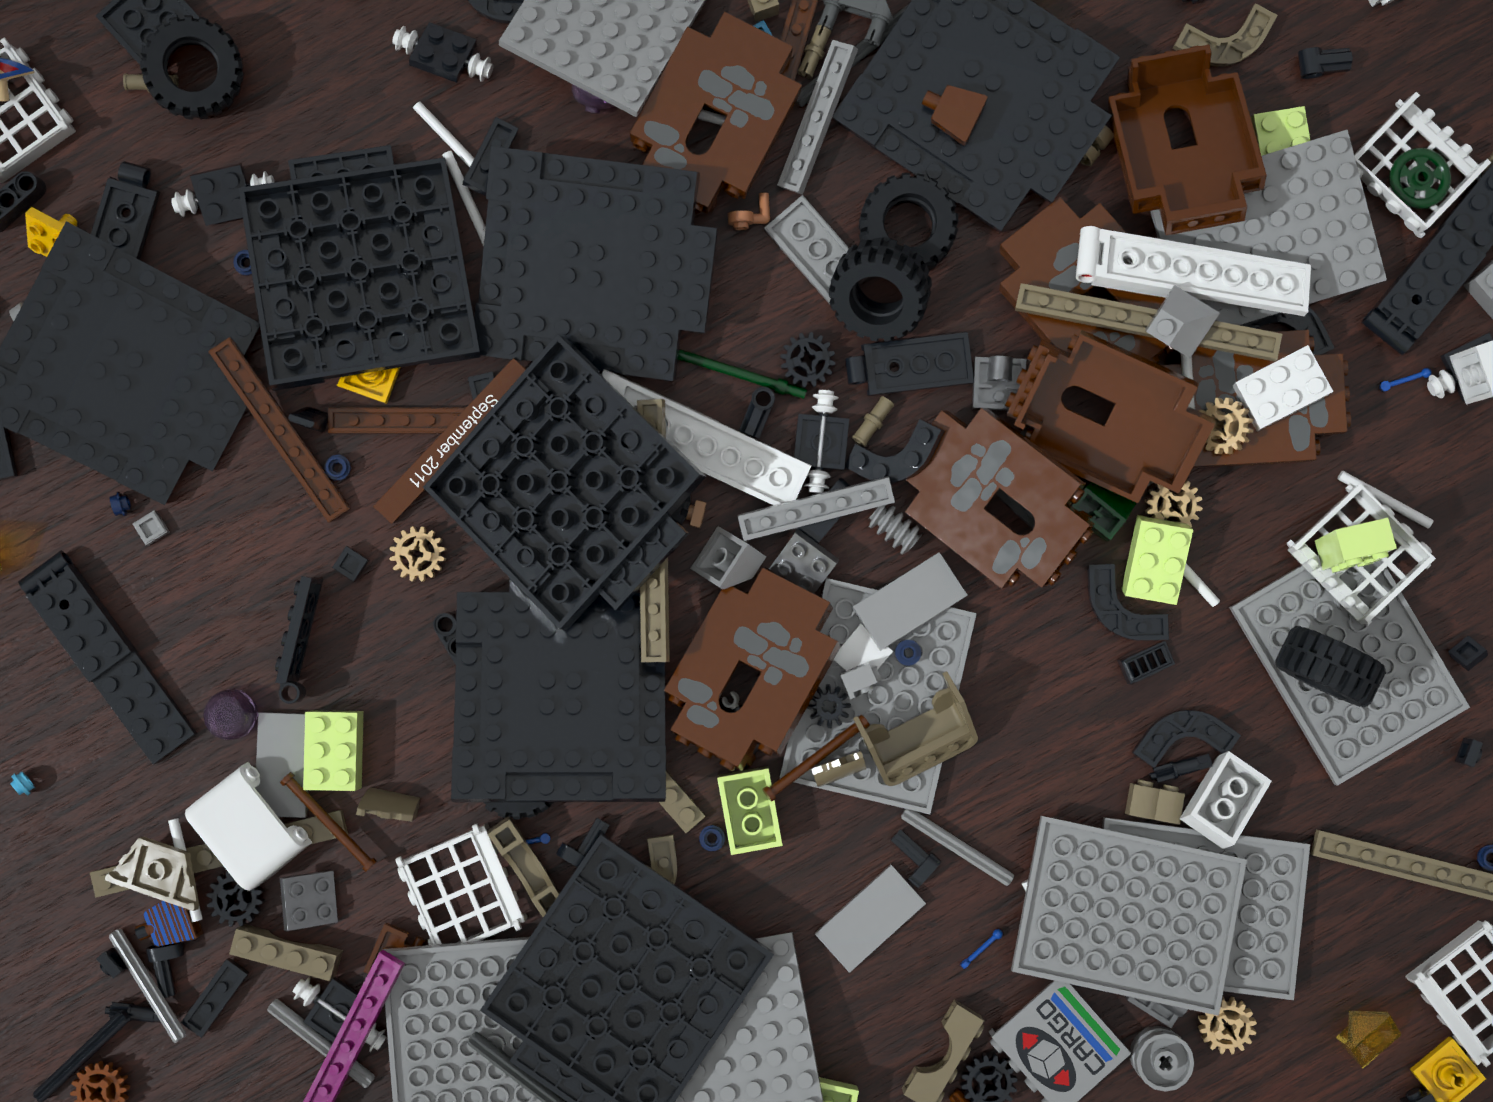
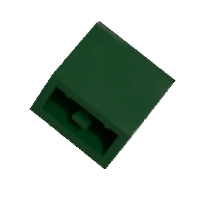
[1070,481,1136,541]

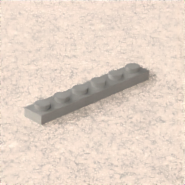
[777,40,858,195]
[737,476,895,541]

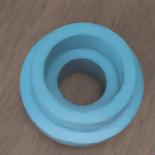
[10,771,35,796]

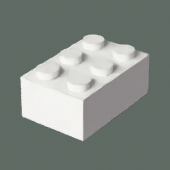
[1449,341,1493,404]
[1233,345,1333,432]
[1180,751,1272,849]

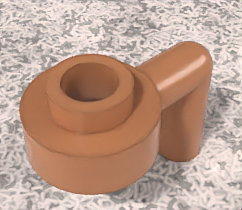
[728,193,770,230]

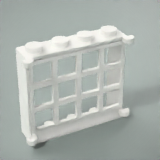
[0,37,76,184]
[1354,92,1491,238]
[1287,483,1436,625]
[395,823,528,945]
[1405,921,1493,1067]

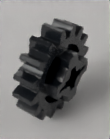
[780,332,835,389]
[207,871,265,927]
[960,1053,1017,1102]

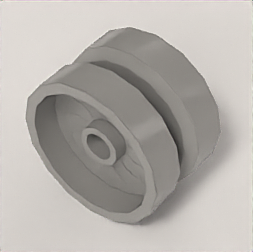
[1130,1026,1194,1092]

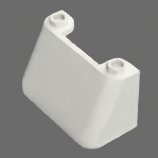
[185,762,312,891]

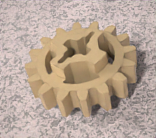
[1199,398,1253,454]
[1145,480,1203,527]
[390,526,446,582]
[1198,996,1257,1054]

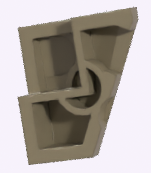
[811,751,867,787]
[356,787,421,822]

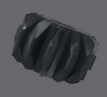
[807,684,851,728]

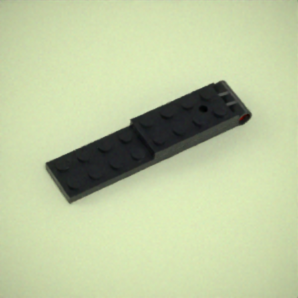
[1361,162,1493,355]
[18,550,197,765]

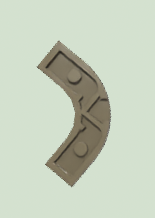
[1172,3,1278,66]
[647,834,677,884]

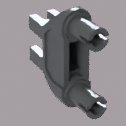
[817,0,893,46]

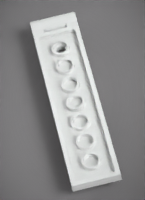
[1076,226,1311,316]
[602,369,812,505]

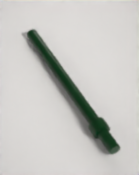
[678,349,807,399]

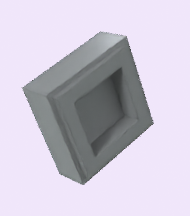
[133,510,170,546]

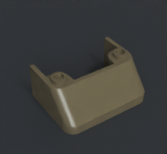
[853,671,978,786]

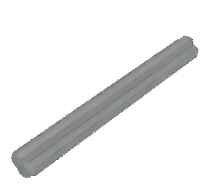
[901,809,1014,886]
[109,929,186,1043]
[267,999,375,1088]

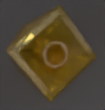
[1336,1011,1401,1068]

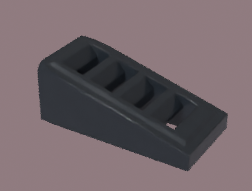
[288,407,328,433]
[1117,640,1175,685]

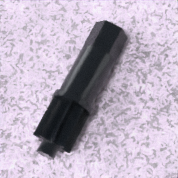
[1149,753,1212,783]
[105,1002,161,1023]

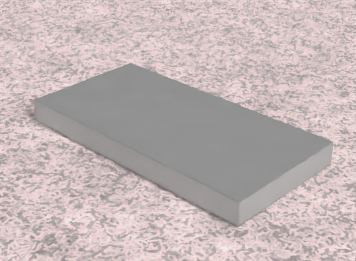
[764,195,859,304]
[852,552,967,651]
[255,712,308,818]
[815,864,926,973]

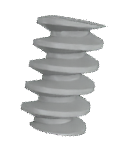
[868,505,924,555]

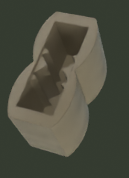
[1125,779,1185,825]

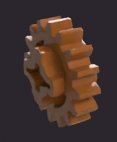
[70,1061,130,1102]

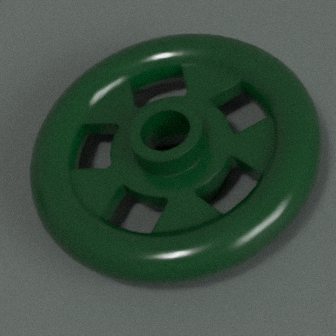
[1389,148,1451,209]

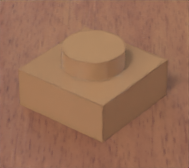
[686,500,707,529]

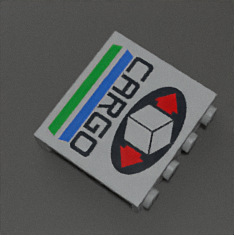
[988,980,1131,1102]

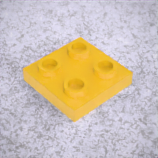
[25,207,78,257]
[337,367,400,404]
[1410,1037,1486,1102]

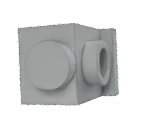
[840,662,882,699]

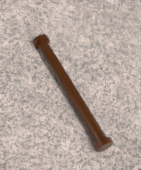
[762,715,870,802]
[280,772,377,872]

